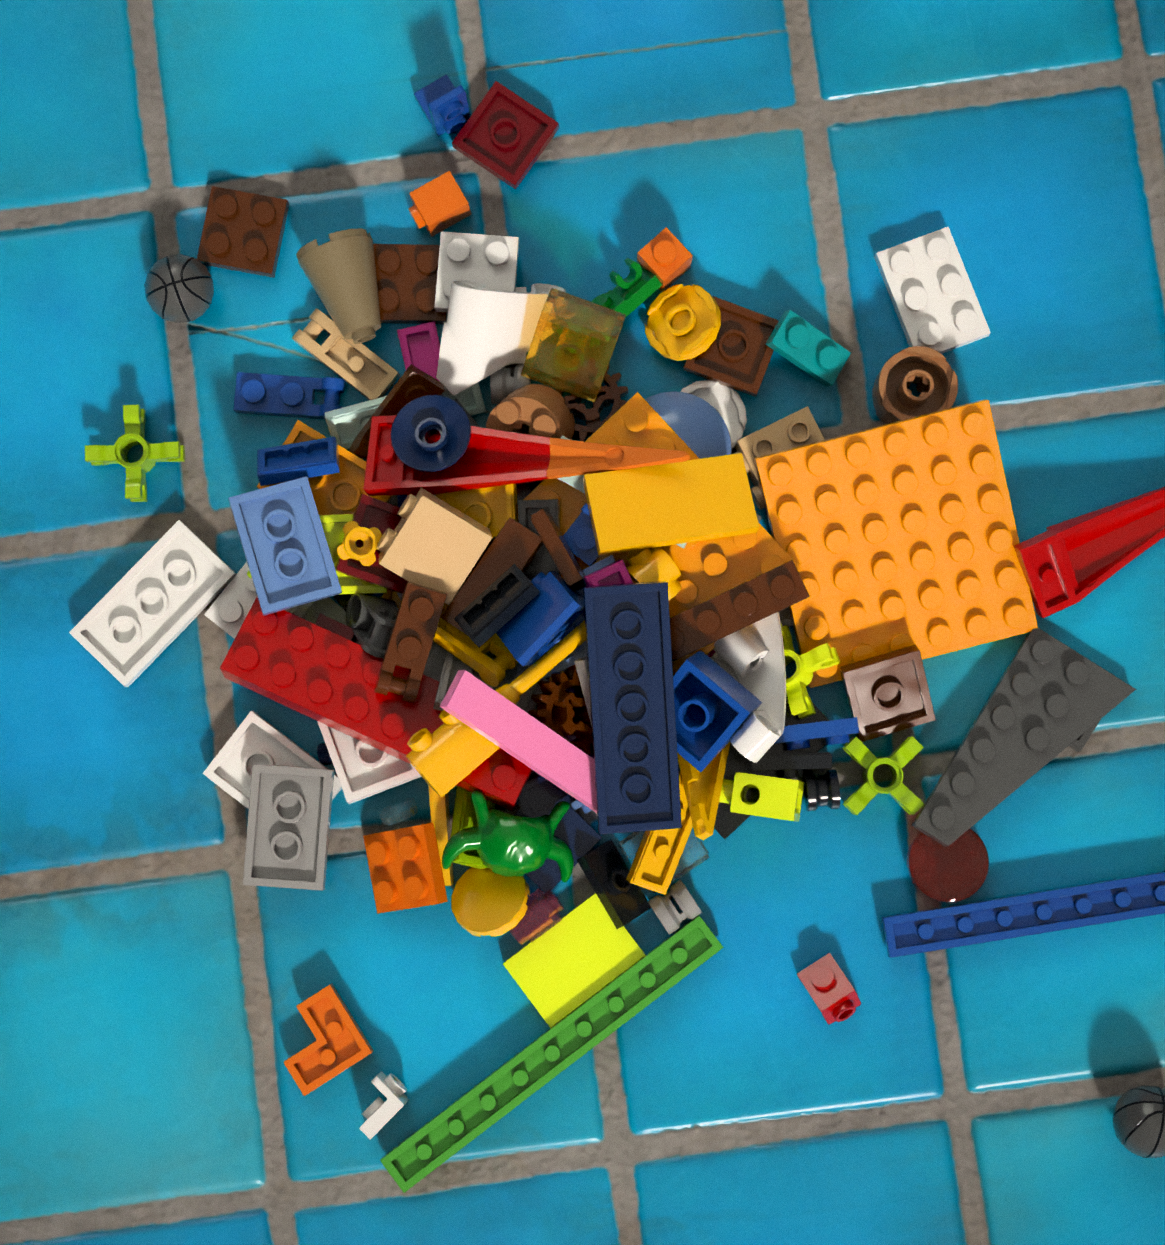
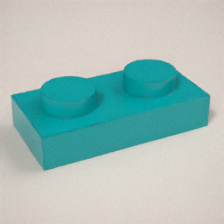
[765,310,851,387]

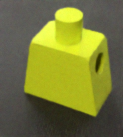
[719,772,804,822]

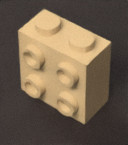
[734,406,825,510]
[376,488,492,605]

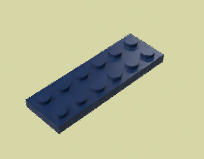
[583,581,682,834]

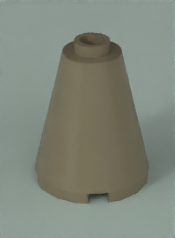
[296,228,381,344]

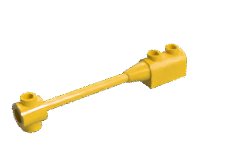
[406,547,682,798]

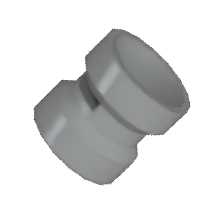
[490,364,531,404]
[647,879,703,935]

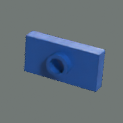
[257,437,340,486]

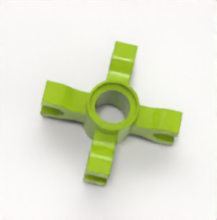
[85,404,185,502]
[842,736,924,815]

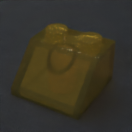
[521,288,626,402]

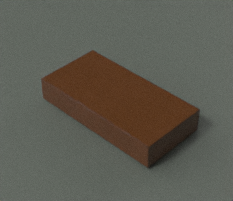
[531,509,586,590]

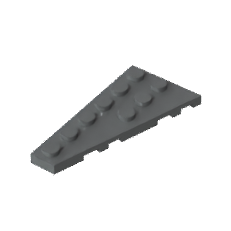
[911,628,1136,847]

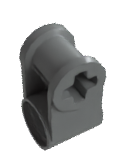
[345,593,398,659]

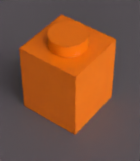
[408,170,471,237]
[637,227,693,292]

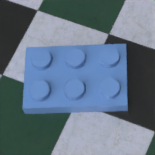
[228,476,342,616]

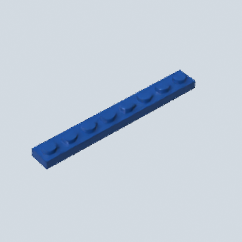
[881,871,1165,958]

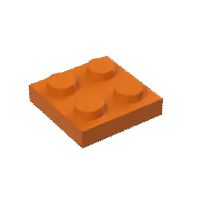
[363,822,448,914]

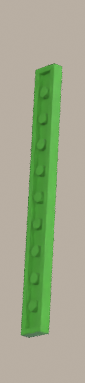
[380,915,724,1193]

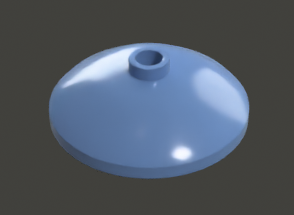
[645,392,732,459]

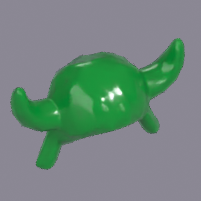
[442,790,574,882]

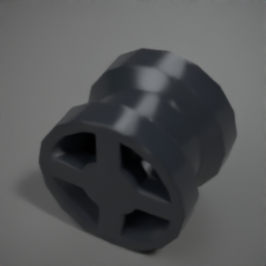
[803,769,840,811]

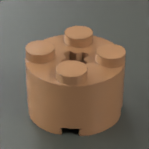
[872,346,958,424]
[486,384,575,440]

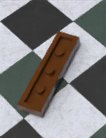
[670,560,810,662]

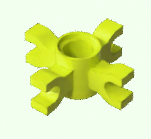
[781,623,840,719]

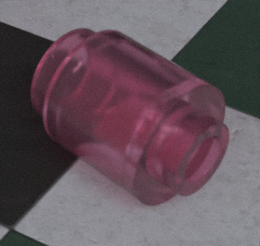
[509,888,564,945]

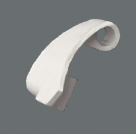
[436,280,566,396]
[710,612,786,763]

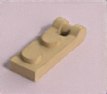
[292,308,400,400]

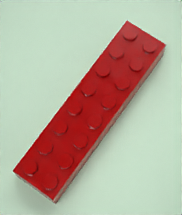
[220,597,532,812]

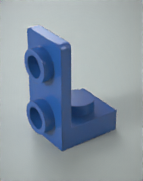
[414,74,470,136]

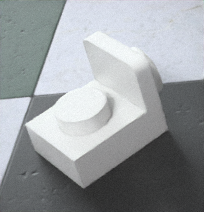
[359,1071,409,1140]

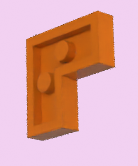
[283,983,374,1096]

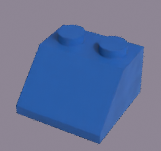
[496,571,585,666]
[673,650,762,773]

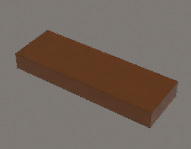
[441,517,544,636]

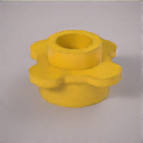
[337,521,382,566]

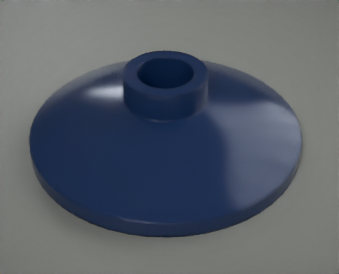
[391,395,471,472]

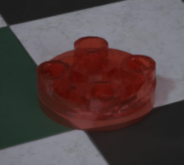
[907,829,989,902]

